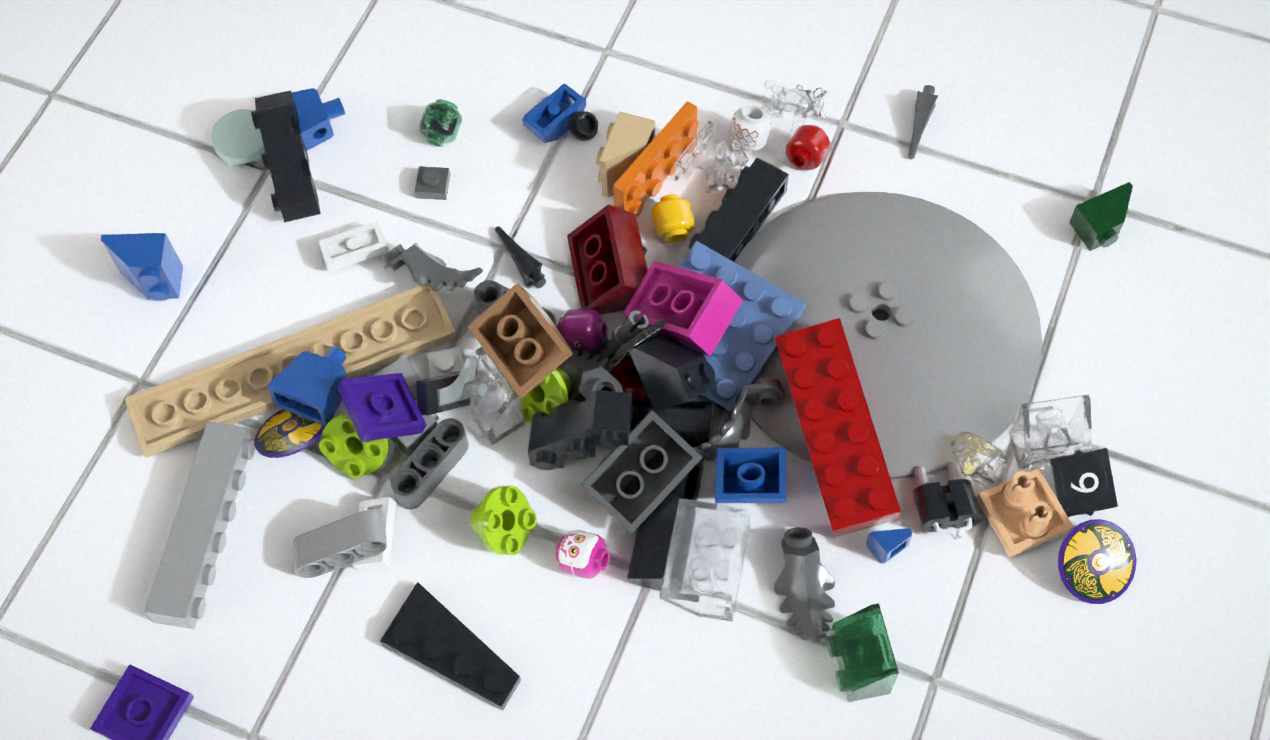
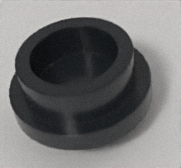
[569,111,598,141]

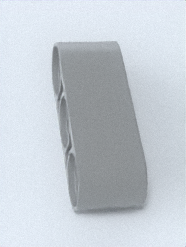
[293,510,387,578]

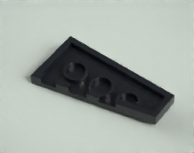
[380,581,521,711]

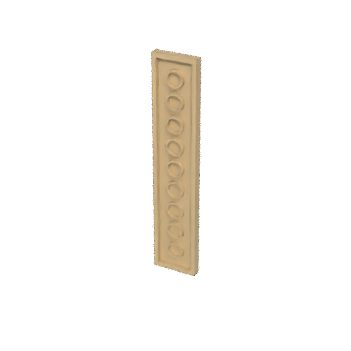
[124,282,457,458]

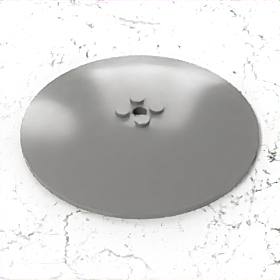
[734,192,1042,479]

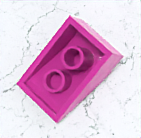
[622,261,743,357]

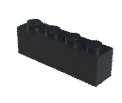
[688,157,789,262]

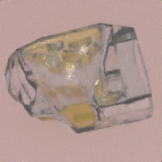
[951,431,1009,489]

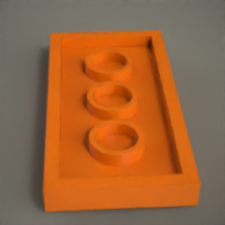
[613,101,699,218]

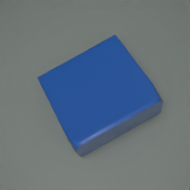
[866,528,913,564]

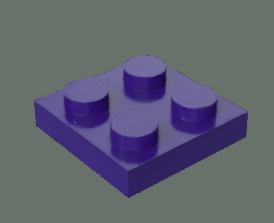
[337,373,427,442]
[90,664,194,740]

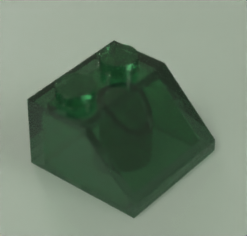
[826,603,899,703]

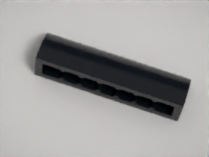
[576,394,712,447]
[627,461,704,592]

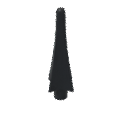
[495,226,546,288]

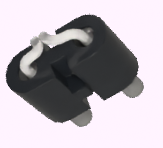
[913,462,982,540]

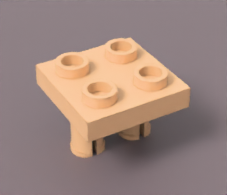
[976,468,1074,558]

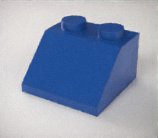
[101,233,183,301]
[715,447,787,504]

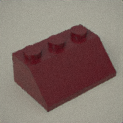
[567,204,648,315]

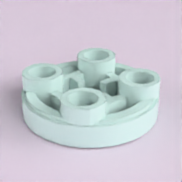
[211,109,265,167]

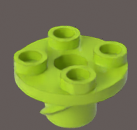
[508,368,572,424]
[319,412,388,479]
[470,485,537,555]

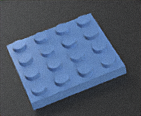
[636,241,806,413]

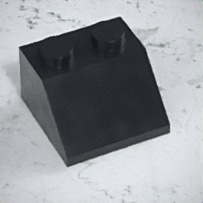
[629,335,717,413]

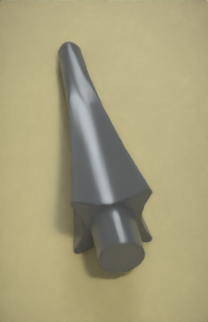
[908,85,938,160]

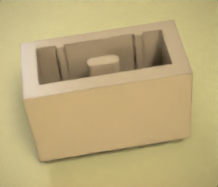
[596,111,656,197]

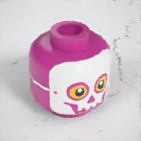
[555,530,610,579]

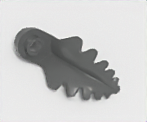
[380,242,483,291]
[557,349,623,401]
[692,377,785,461]
[774,527,835,643]

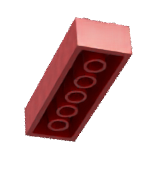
[774,318,901,538]

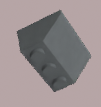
[580,410,703,534]

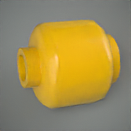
[651,194,695,243]

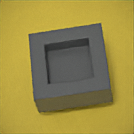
[414,166,451,200]

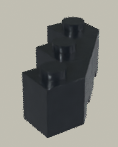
[251,90,321,223]
[528,390,633,471]

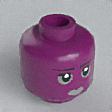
[557,309,608,351]

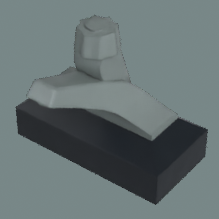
[416,356,488,416]

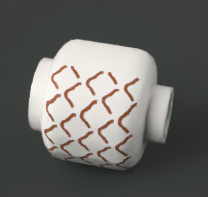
[729,105,772,151]

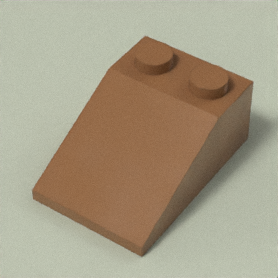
[467,283,573,399]

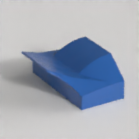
[522,83,586,143]

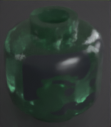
[419,99,462,147]

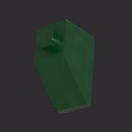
[1069,181,1133,251]

